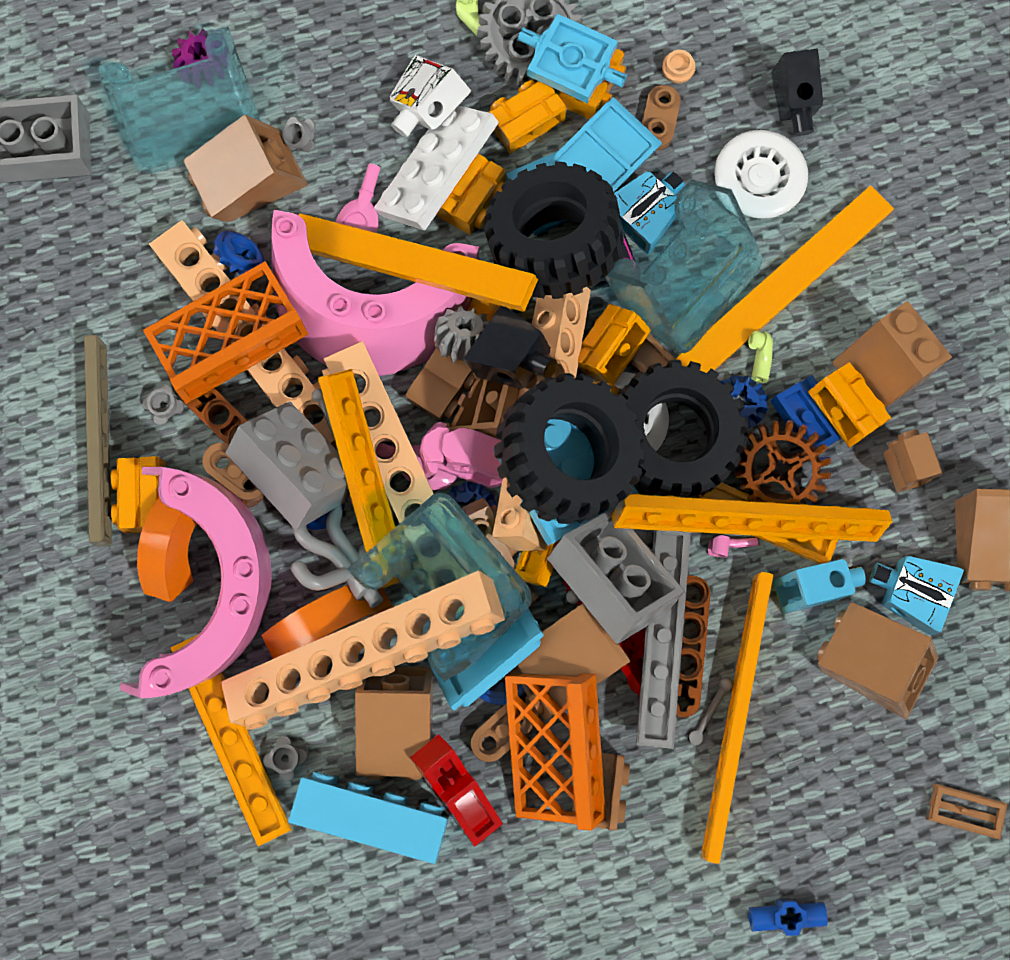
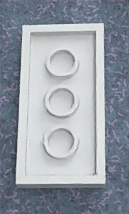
[373,106,499,231]

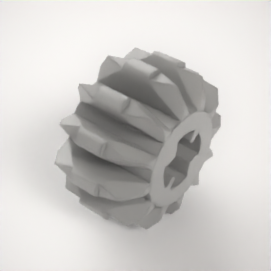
[434,305,489,366]

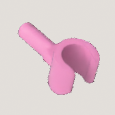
[708,535,758,558]

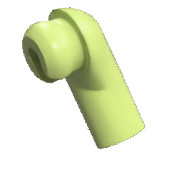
[456,0,481,36]
[748,331,773,383]

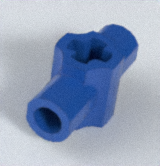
[748,898,828,936]

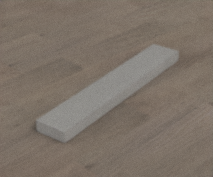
[636,530,691,749]

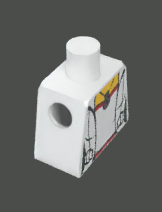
[390,55,471,138]

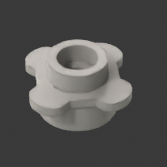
[283,117,316,153]
[142,385,184,426]
[263,737,307,781]

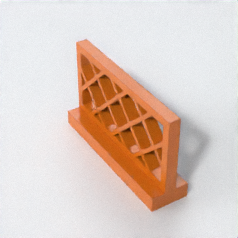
[143,261,309,404]
[505,673,606,831]

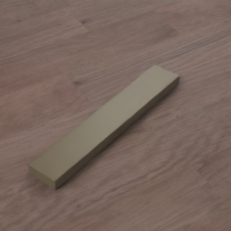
[84,335,112,547]

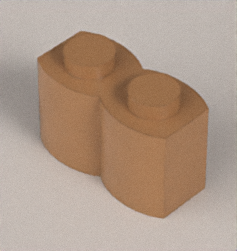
[405,348,476,422]
[883,429,943,493]

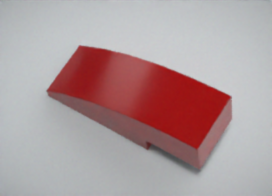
[410,734,503,847]

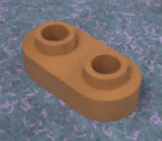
[642,85,681,150]
[202,443,264,502]
[471,703,533,762]

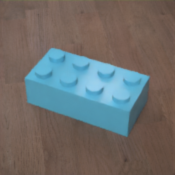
[288,771,450,864]

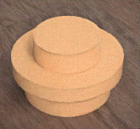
[662,50,695,83]

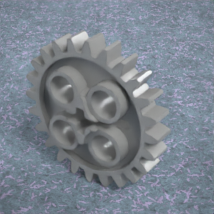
[477,0,583,85]

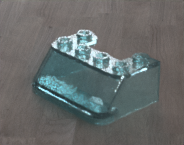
[605,179,762,353]
[347,493,532,681]

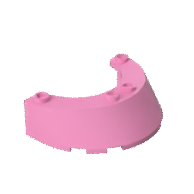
[272,210,479,376]
[120,467,272,698]

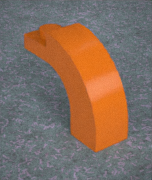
[137,497,197,602]
[261,585,393,659]

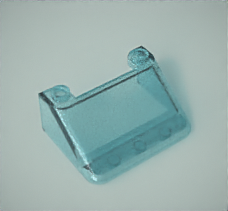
[98,26,261,174]

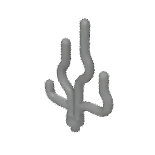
[291,496,383,608]

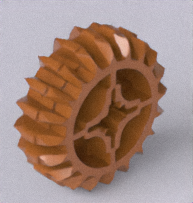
[734,420,831,505]

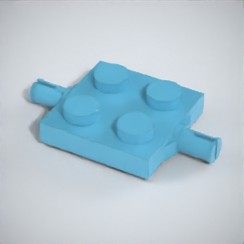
[518,13,628,104]

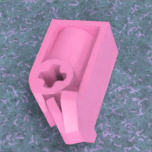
[419,422,503,489]

